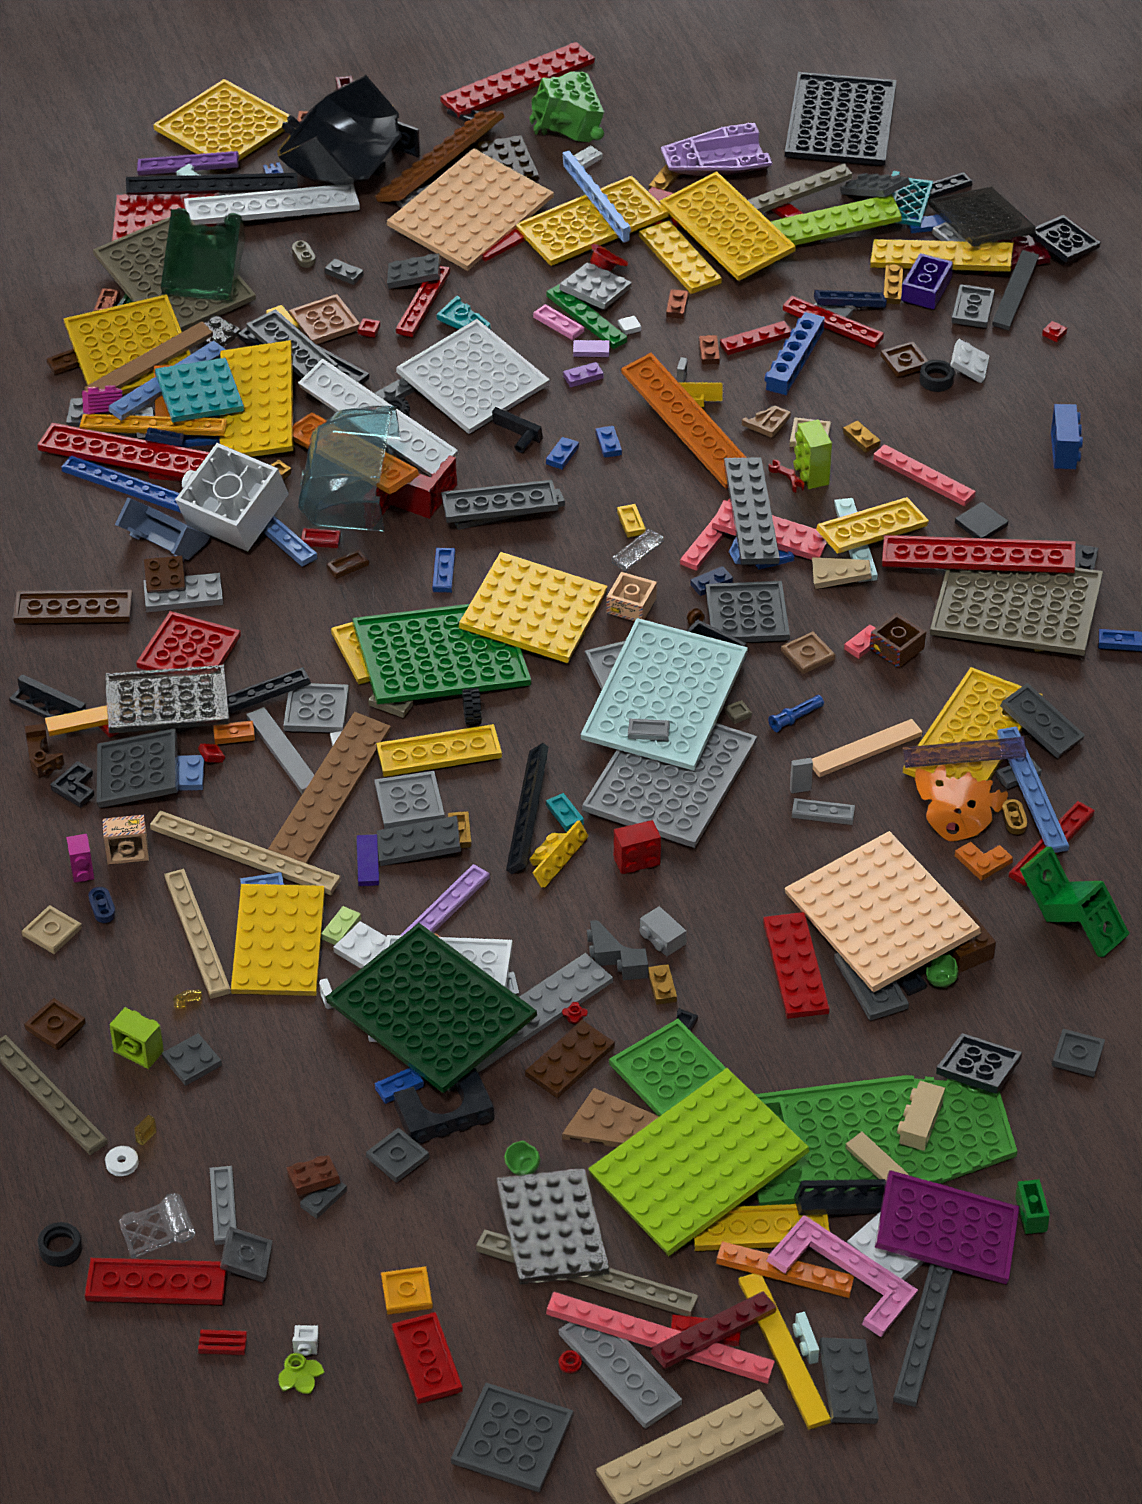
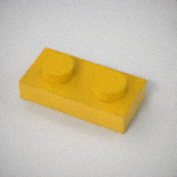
[617,504,646,538]

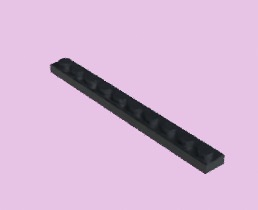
[126,173,298,195]

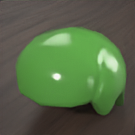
[926,955,958,987]
[504,1141,541,1177]

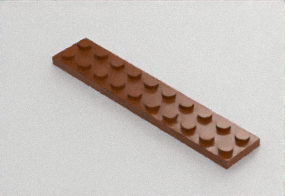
[375,110,505,202]

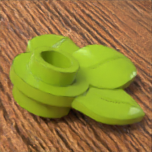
[279,1353,324,1394]

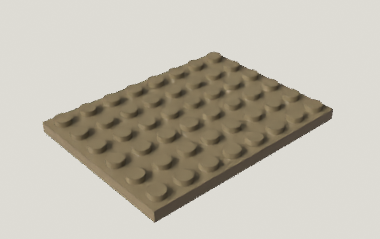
[93,211,256,332]
[930,568,1103,656]

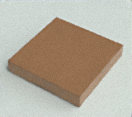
[781,632,836,674]

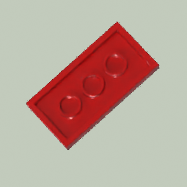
[392,1312,463,1404]

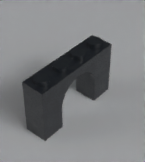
[393,1068,494,1143]

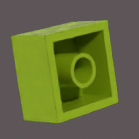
[109,1007,164,1069]

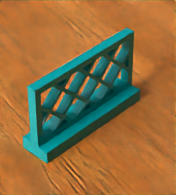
[882,171,933,226]

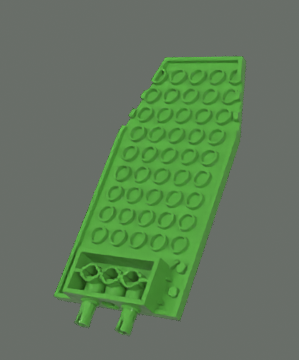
[755,1075,1017,1206]

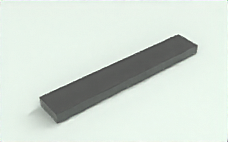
[992,250,1039,330]

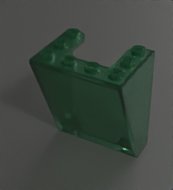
[161,208,246,301]

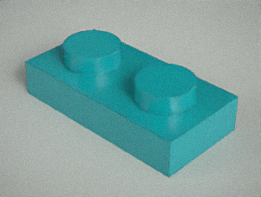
[546,793,584,832]

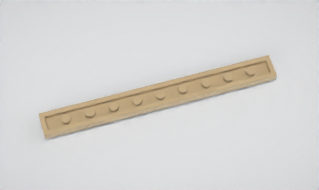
[150,811,341,895]

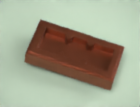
[93,288,120,311]

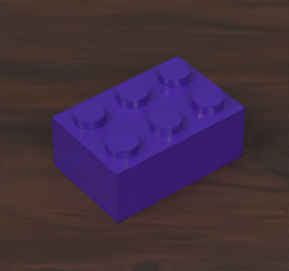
[901,253,953,309]

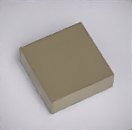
[725,700,752,724]

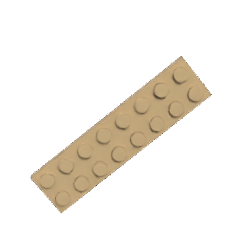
[596,1389,784,1504]

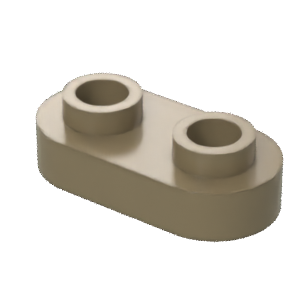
[292,240,316,267]

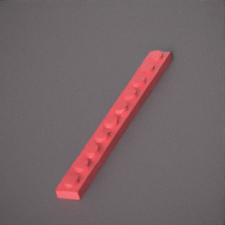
[546,1292,775,1384]

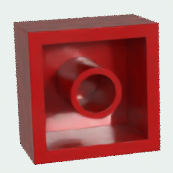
[613,820,661,874]

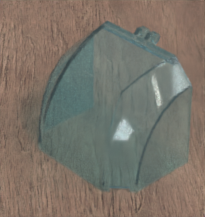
[298,406,401,532]

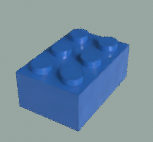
[1051,404,1083,469]

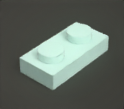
[792,1312,819,1364]

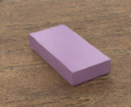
[573,340,609,357]

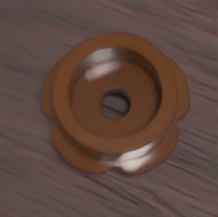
[686,608,705,626]

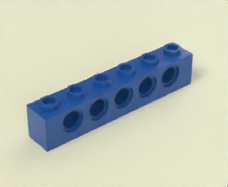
[764,312,825,395]

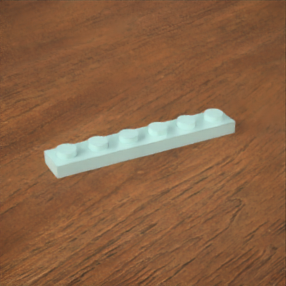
[834,498,878,582]

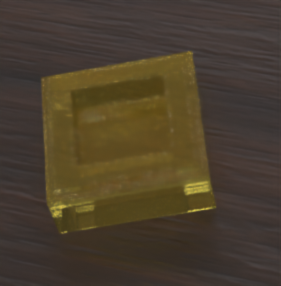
[134,1115,156,1145]

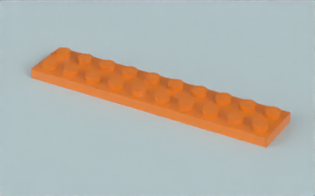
[621,353,747,489]
[293,413,419,494]

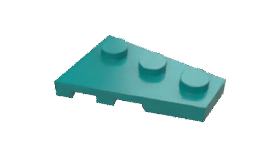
[437,296,490,329]

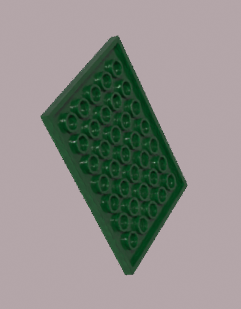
[325,923,537,1093]

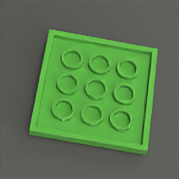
[609,1019,726,1117]

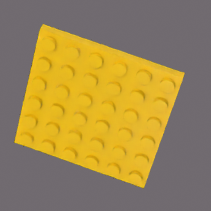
[153,79,289,170]
[64,294,191,395]
[459,552,607,663]

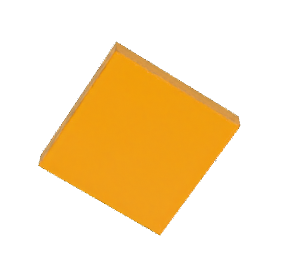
[381,1266,433,1315]

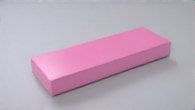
[533,304,584,340]

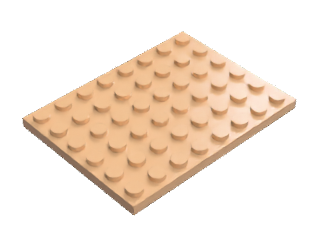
[387,149,554,271]
[785,831,981,993]

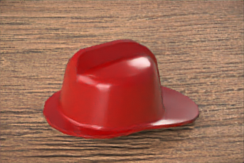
[590,244,628,271]

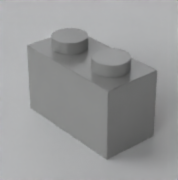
[639,906,686,956]

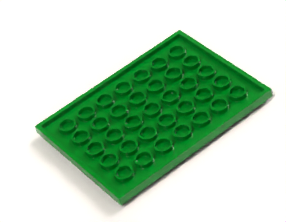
[352,604,531,705]

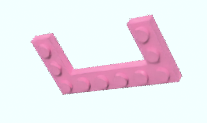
[767,1215,918,1337]

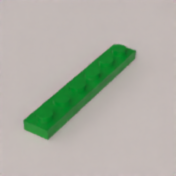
[546,284,627,349]

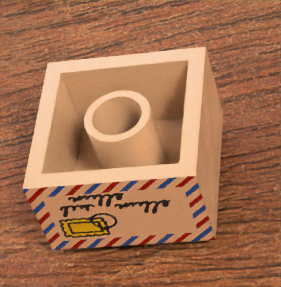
[607,572,657,621]
[103,815,149,864]

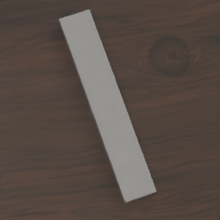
[247,707,314,794]

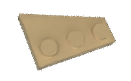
[812,557,872,589]

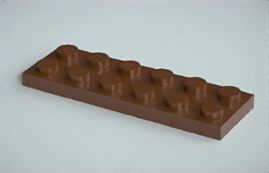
[13,589,133,623]

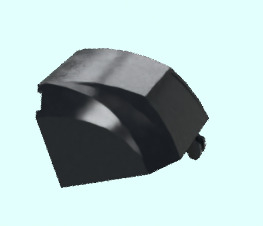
[277,75,402,185]

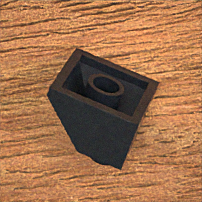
[393,121,420,158]

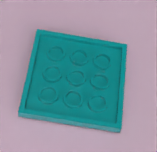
[155,358,244,422]

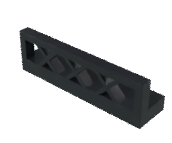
[9,674,86,732]
[794,1179,886,1215]

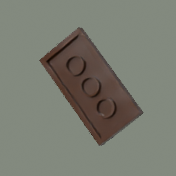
[525,1020,615,1099]

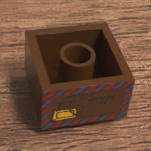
[870,613,926,668]

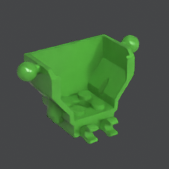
[529,72,604,142]

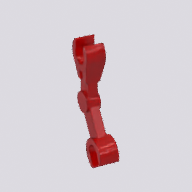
[768,460,804,493]

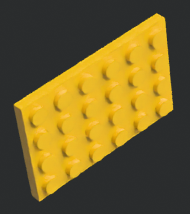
[231,884,325,996]

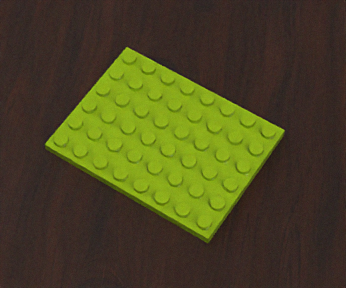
[588,1068,810,1256]

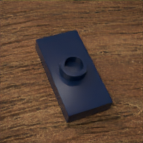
[145,427,185,447]

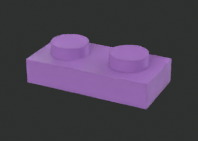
[563,362,604,387]

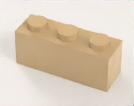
[897,1081,945,1151]

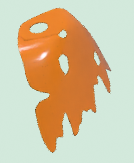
[915,765,1008,841]

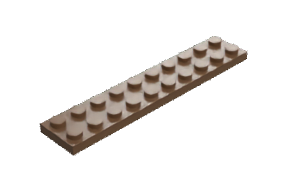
[268,712,390,864]

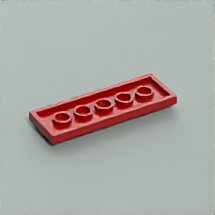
[763,912,829,1019]
[85,1258,227,1305]

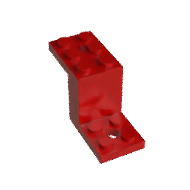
[363,455,457,528]

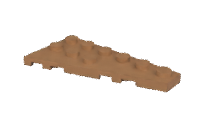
[562,1088,659,1147]

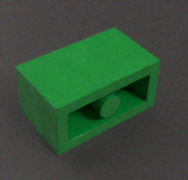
[1015,1179,1050,1234]

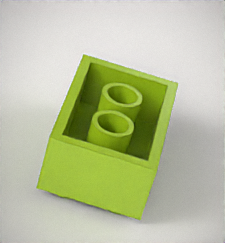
[794,419,832,489]

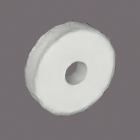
[105,1146,139,1176]

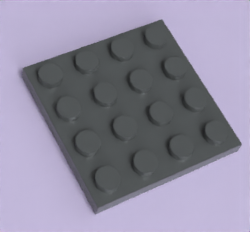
[705,581,790,642]
[97,729,178,808]
[451,1383,574,1492]

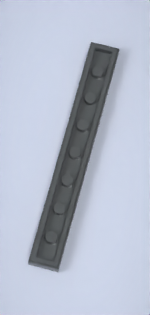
[893,1263,953,1407]

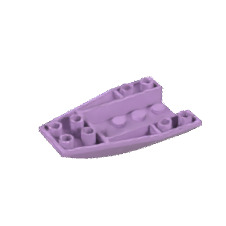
[661,122,772,176]

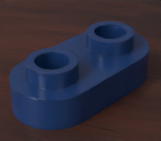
[88,887,116,923]

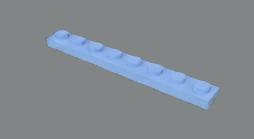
[563,151,631,242]

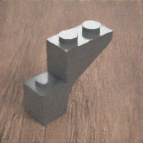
[586,920,648,980]

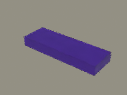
[357,834,379,886]

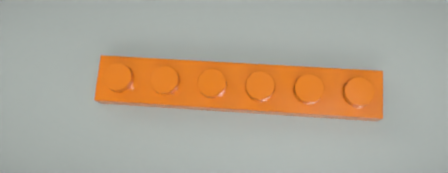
[716,1241,854,1298]

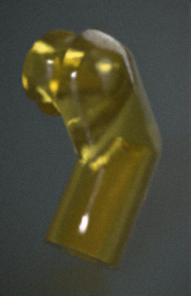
[173,989,202,1009]

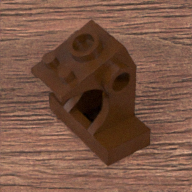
[24,723,64,778]

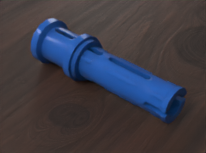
[768,695,824,732]

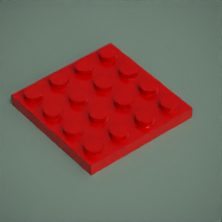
[136,611,241,688]

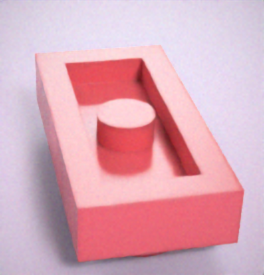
[844,624,876,659]

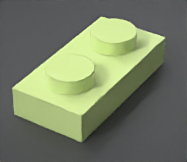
[321,906,361,945]

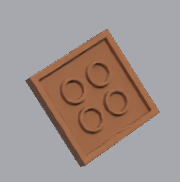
[289,294,360,344]

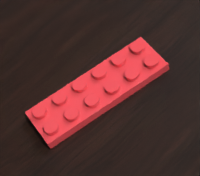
[711,500,828,560]

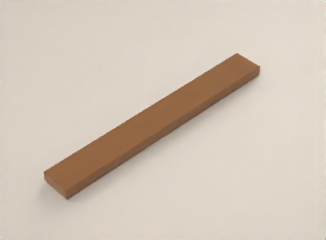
[85,321,213,391]

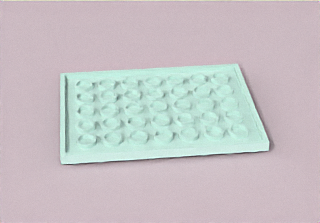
[581,618,748,771]

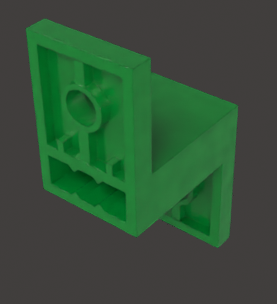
[1020,847,1130,957]

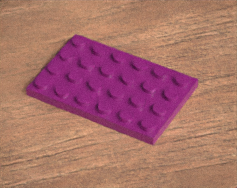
[875,1170,1019,1284]

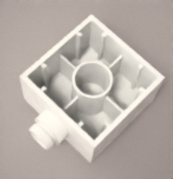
[175,443,289,551]

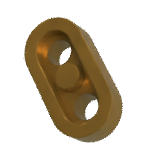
[1002,799,1028,835]

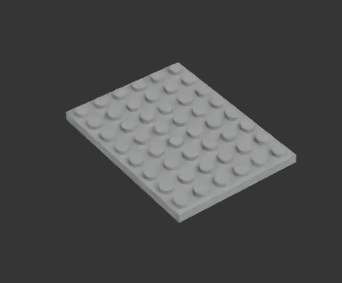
[582,723,757,848]

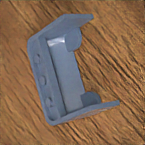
[115,497,210,562]

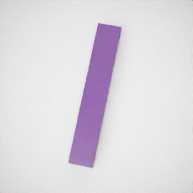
[137,151,239,175]

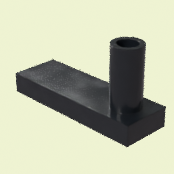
[492,407,543,453]

